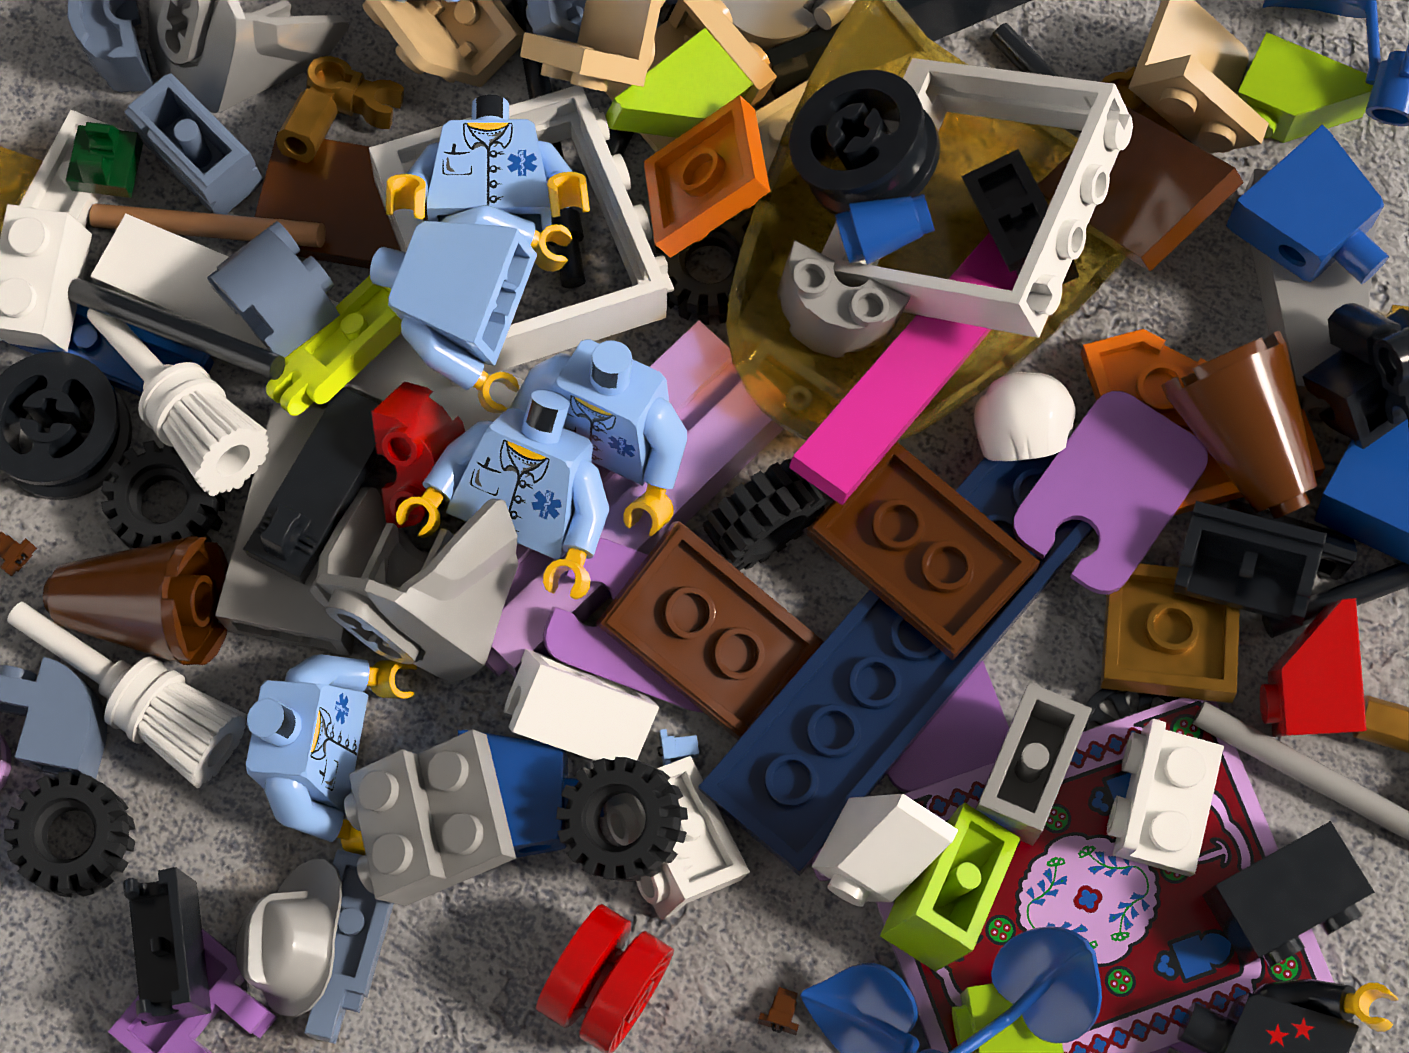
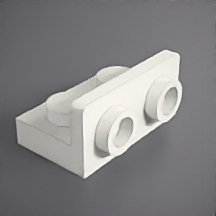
[1107,719,1224,877]
[605,756,750,920]

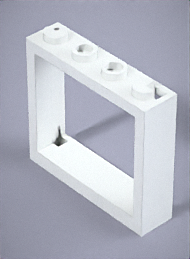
[821,58,1133,338]
[369,85,674,386]

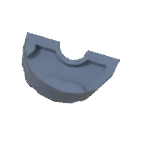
[67,0,154,92]
[207,221,340,358]

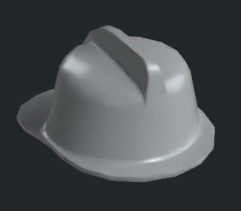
[235,859,342,1017]

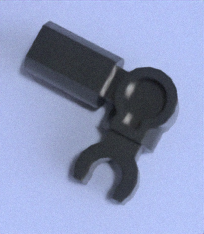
[1327,303,1409,428]

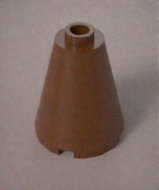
[1161,330,1317,519]
[43,536,229,665]

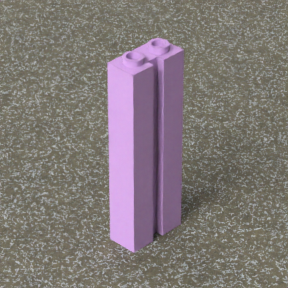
[485,320,789,678]

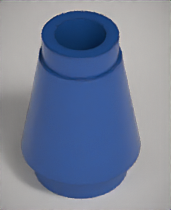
[835,194,935,265]

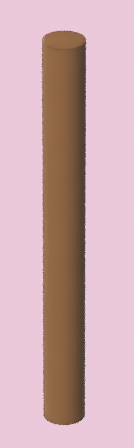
[89,203,326,248]

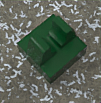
[65,122,144,198]

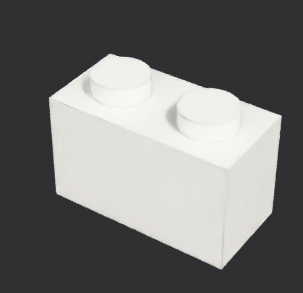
[0,204,92,352]

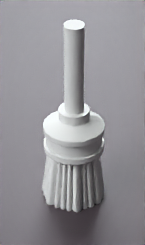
[87,308,269,496]
[7,602,247,789]

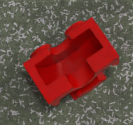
[372,381,465,528]

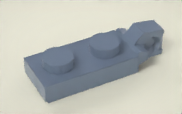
[304,849,394,1044]

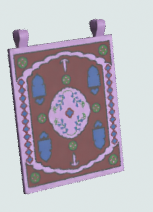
[812,698,1334,1053]

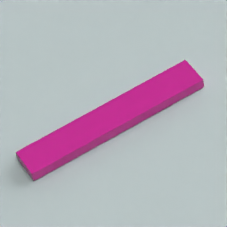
[789,233,1018,505]

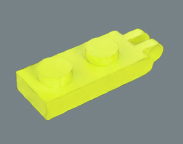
[266,275,402,416]

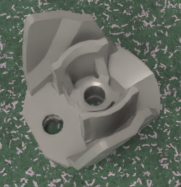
[148,0,349,113]
[309,486,518,684]

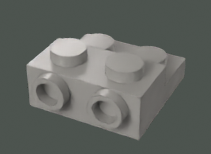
[344,729,516,906]

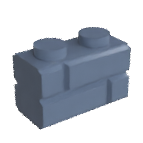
[125,73,263,215]

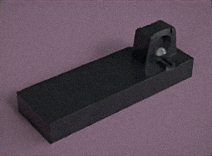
[243,387,380,584]

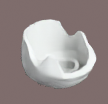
[974,372,1076,461]

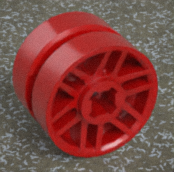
[536,904,674,1053]

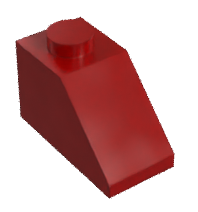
[1259,598,1367,737]

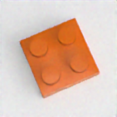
[643,95,770,258]

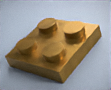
[1101,563,1240,703]

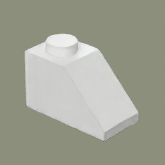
[812,794,958,907]

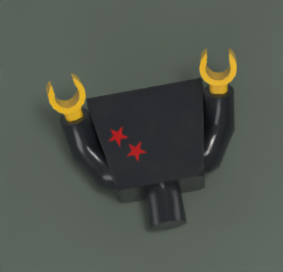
[1177,979,1398,1053]

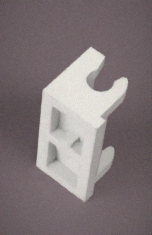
[504,648,659,761]

